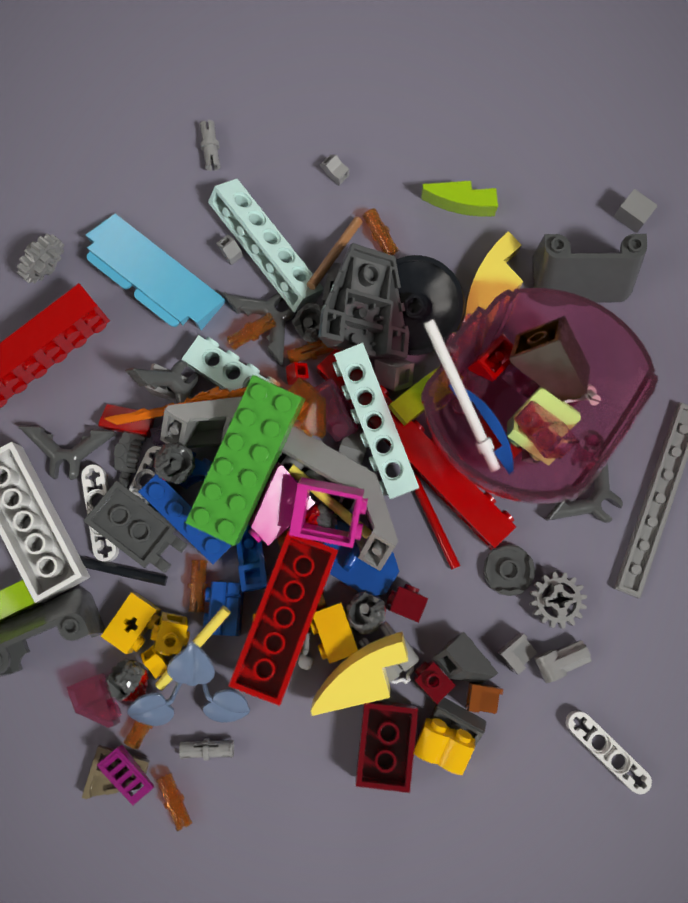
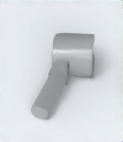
[298,633,314,671]

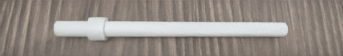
[424,319,501,472]

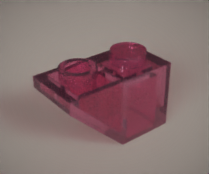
[515,401,579,459]
[67,673,121,728]

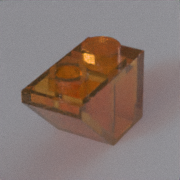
[288,377,326,439]

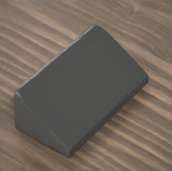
[429,697,486,746]

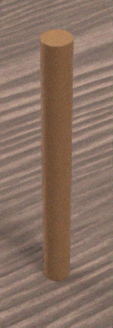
[307,217,362,290]

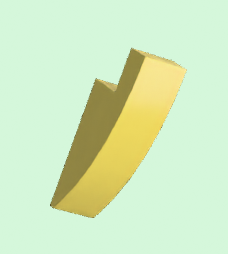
[462,231,523,335]
[311,632,408,716]

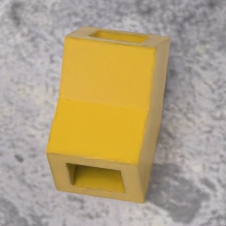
[141,645,169,679]

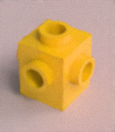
[150,611,190,656]

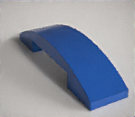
[448,384,514,475]
[236,524,268,593]

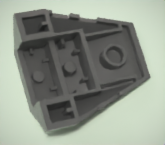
[318,243,409,359]

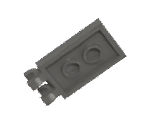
[84,481,188,573]

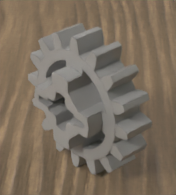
[17,233,64,284]
[529,572,587,629]

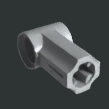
[534,640,592,683]

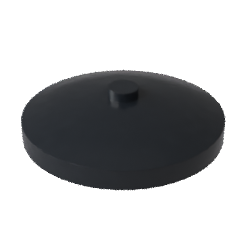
[396,255,465,356]

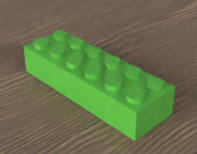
[185,375,305,546]

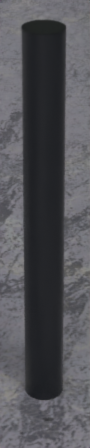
[80,556,168,586]

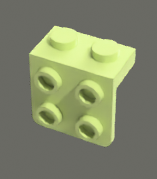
[507,387,581,466]

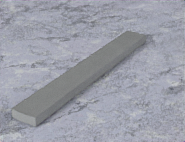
[614,402,688,598]

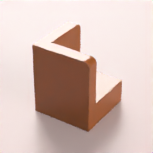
[465,682,504,714]

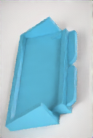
[86,214,226,330]

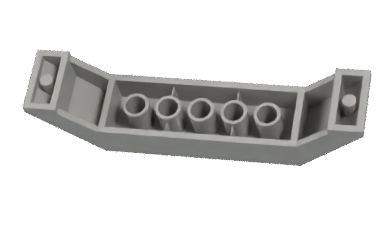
[160,396,398,571]

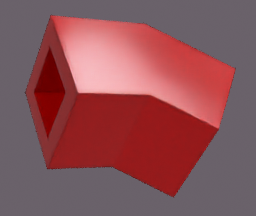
[286,362,309,385]

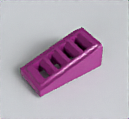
[97,745,155,805]

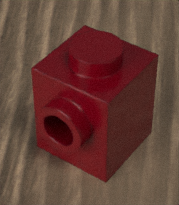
[386,584,428,623]
[413,660,456,704]

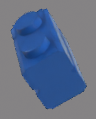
[203,581,244,636]

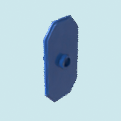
[323,520,399,596]

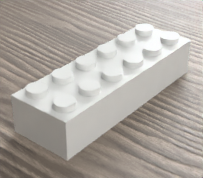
[0,442,90,603]

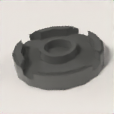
[483,544,535,596]

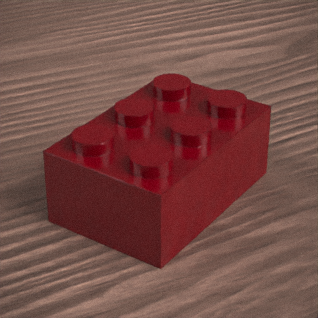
[355,701,418,793]

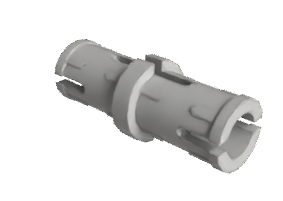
[199,120,221,171]
[179,738,234,761]

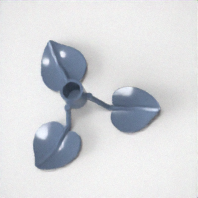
[127,641,250,726]

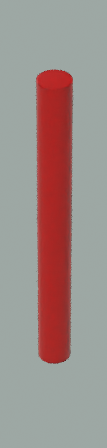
[414,474,461,570]

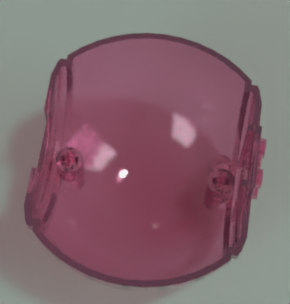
[421,288,658,504]

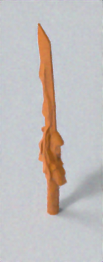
[104,386,247,425]

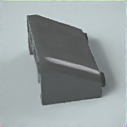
[532,234,647,303]
[0,589,105,677]

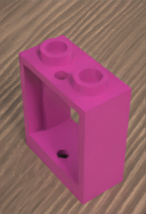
[289,477,368,548]

